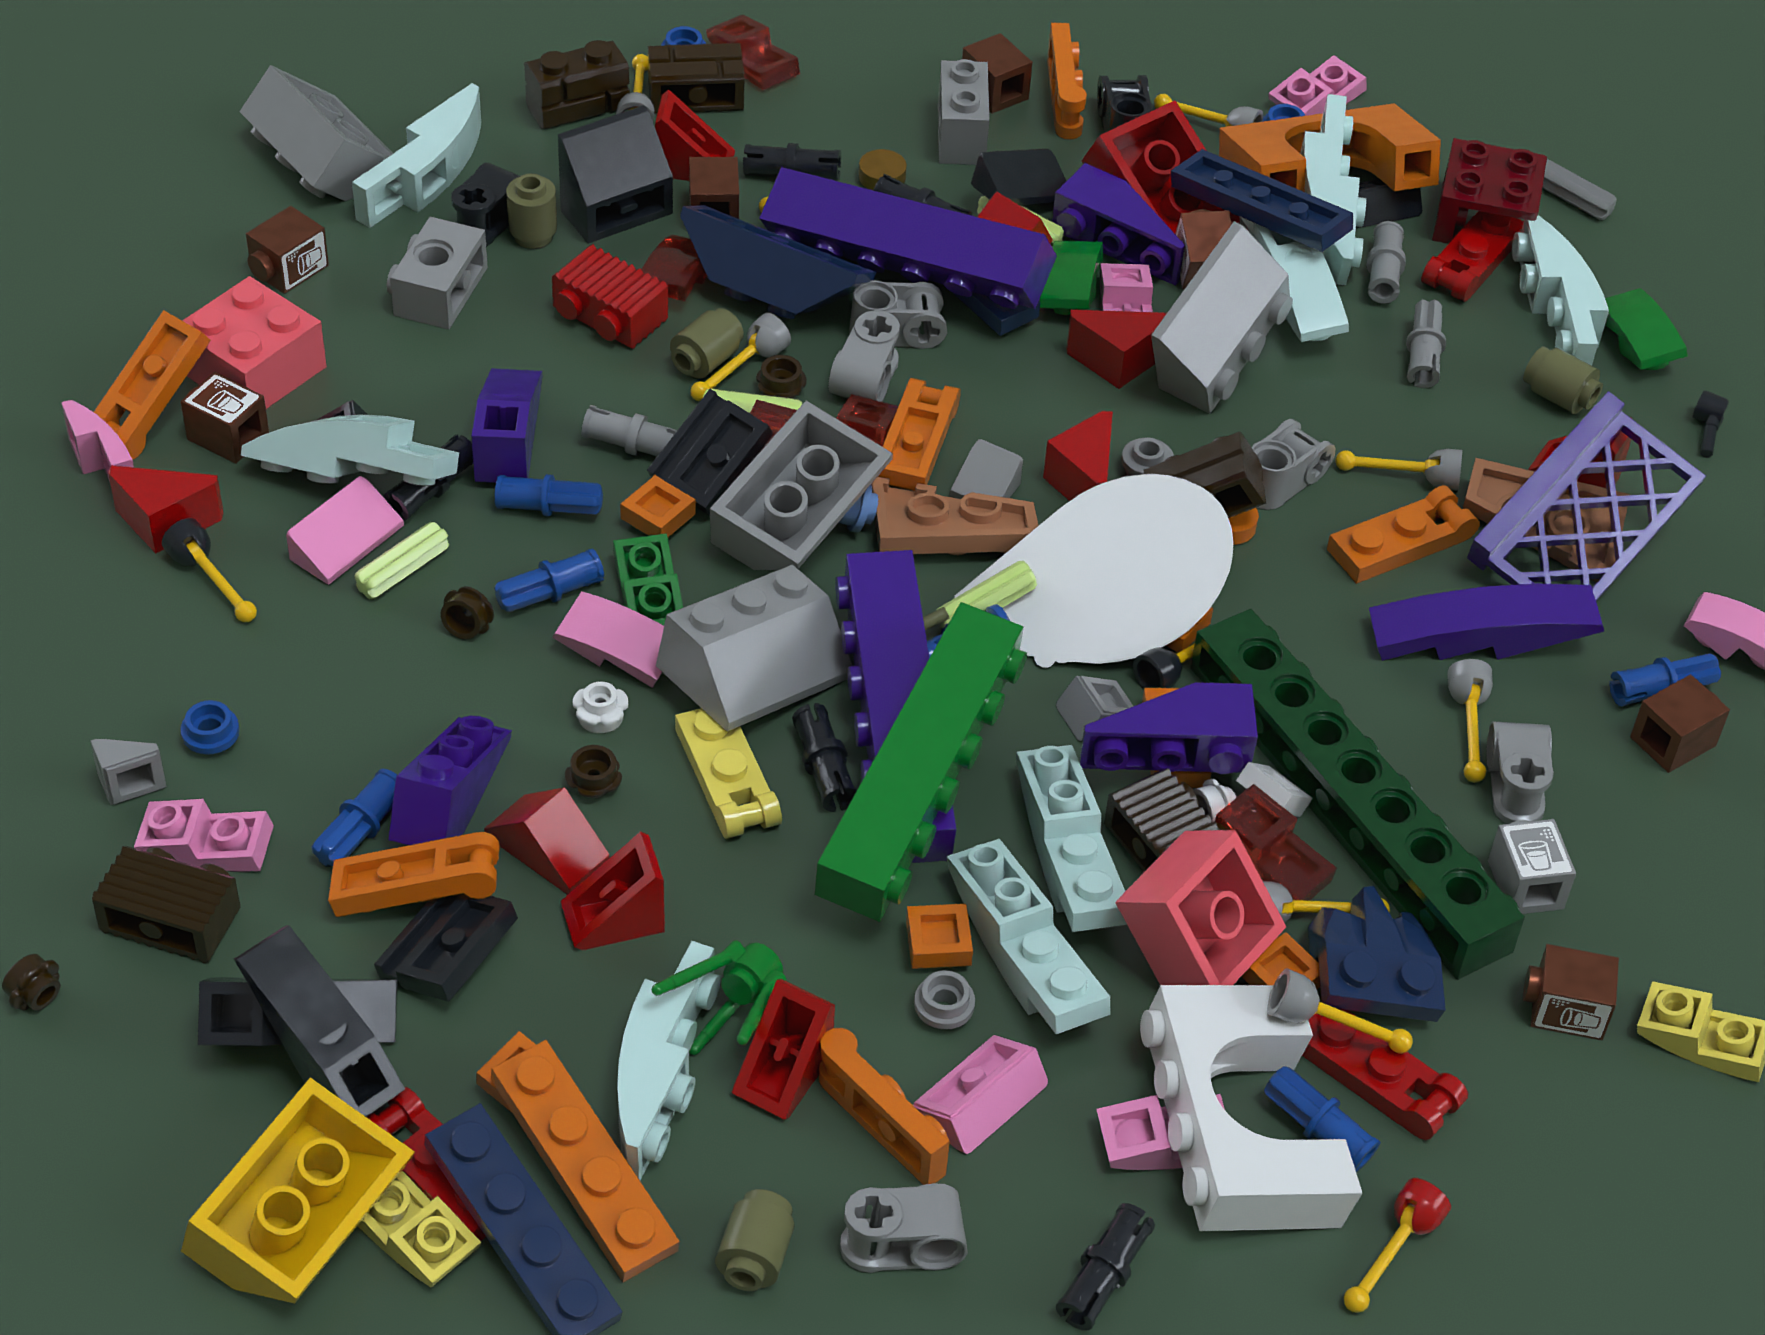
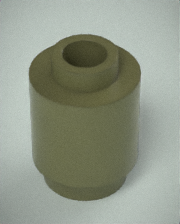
[506,173,557,249]
[670,308,744,379]
[1523,346,1603,414]
[715,1189,795,1291]

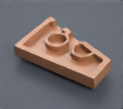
[1463,458,1630,589]
[871,477,1039,555]

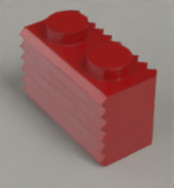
[552,244,668,349]

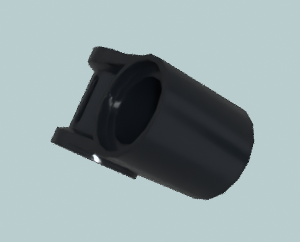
[1097,75,1152,133]
[451,162,520,247]

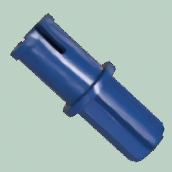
[495,474,603,516]
[494,549,604,612]
[1609,654,1721,706]
[312,769,397,867]
[1264,1066,1381,1172]

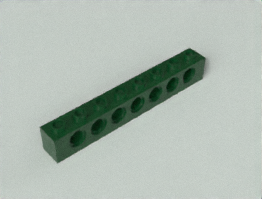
[1190,608,1525,980]

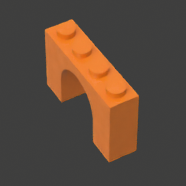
[1219,103,1441,192]

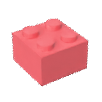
[182,276,327,409]
[1115,830,1287,985]

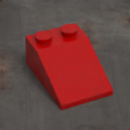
[1081,100,1240,233]

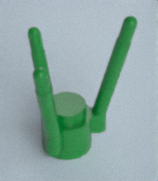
[651,940,786,1055]

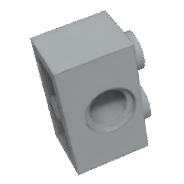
[938,59,989,165]
[387,217,488,329]

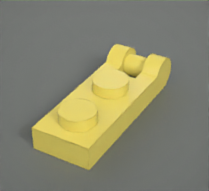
[675,708,782,839]

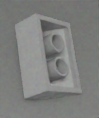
[239,65,394,201]
[1151,221,1293,414]
[710,400,893,570]
[656,565,852,732]

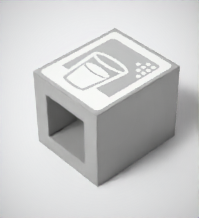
[1488,819,1576,914]

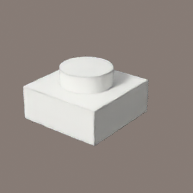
[1236,762,1313,818]

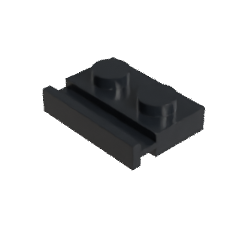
[647,389,773,515]
[374,893,518,1002]

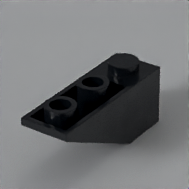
[234,925,405,1117]
[198,977,397,1046]

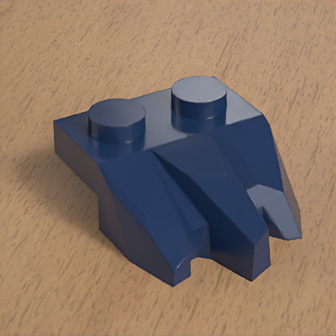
[1308,886,1446,1022]

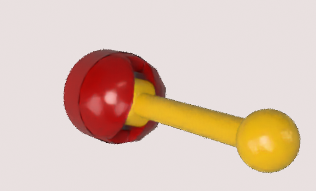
[1344,1178,1451,1313]

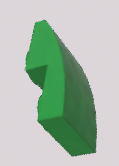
[1040,241,1103,315]
[1605,288,1688,370]
[613,533,683,626]

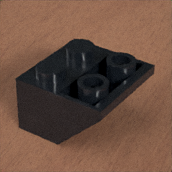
[558,105,673,244]

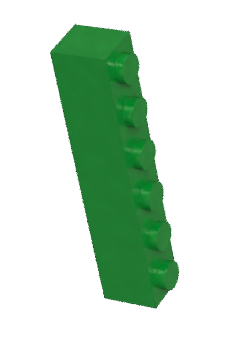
[814,602,1027,922]

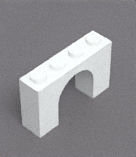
[1140,985,1362,1231]

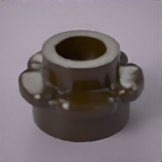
[756,355,807,399]
[441,586,494,639]
[565,745,622,798]
[2,954,61,1011]

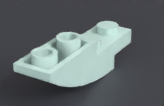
[352,83,481,228]
[1300,94,1366,285]
[1512,215,1609,366]
[1239,216,1349,342]
[241,415,459,485]
[1016,745,1127,932]
[947,839,1110,1034]
[617,941,721,1180]

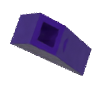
[1052,163,1185,286]
[471,368,543,483]
[1079,682,1258,774]
[388,716,512,845]

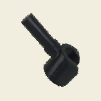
[1693,390,1729,458]

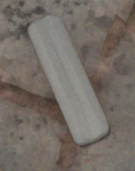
[1542,158,1617,220]

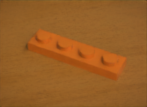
[491,1040,680,1283]

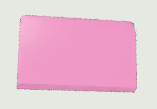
[286,476,404,585]
[913,1035,1048,1154]

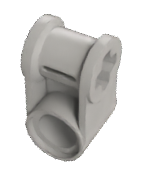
[849,280,947,349]
[828,310,900,407]
[1252,419,1336,510]
[1486,721,1554,824]
[840,1183,968,1273]

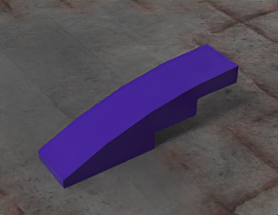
[1369,583,1605,661]

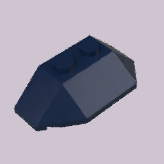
[680,205,876,319]

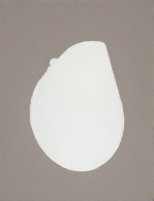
[955,474,1233,668]

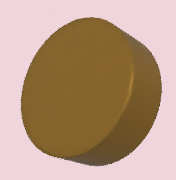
[859,149,907,191]

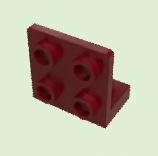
[1432,138,1547,244]

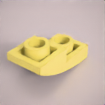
[1637,981,1765,1082]
[358,1171,481,1288]

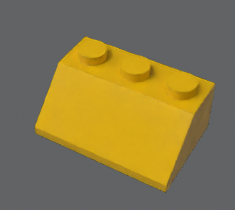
[181,1078,415,1304]

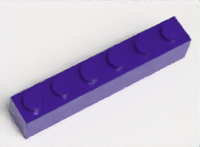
[759,167,1057,309]
[835,550,956,863]

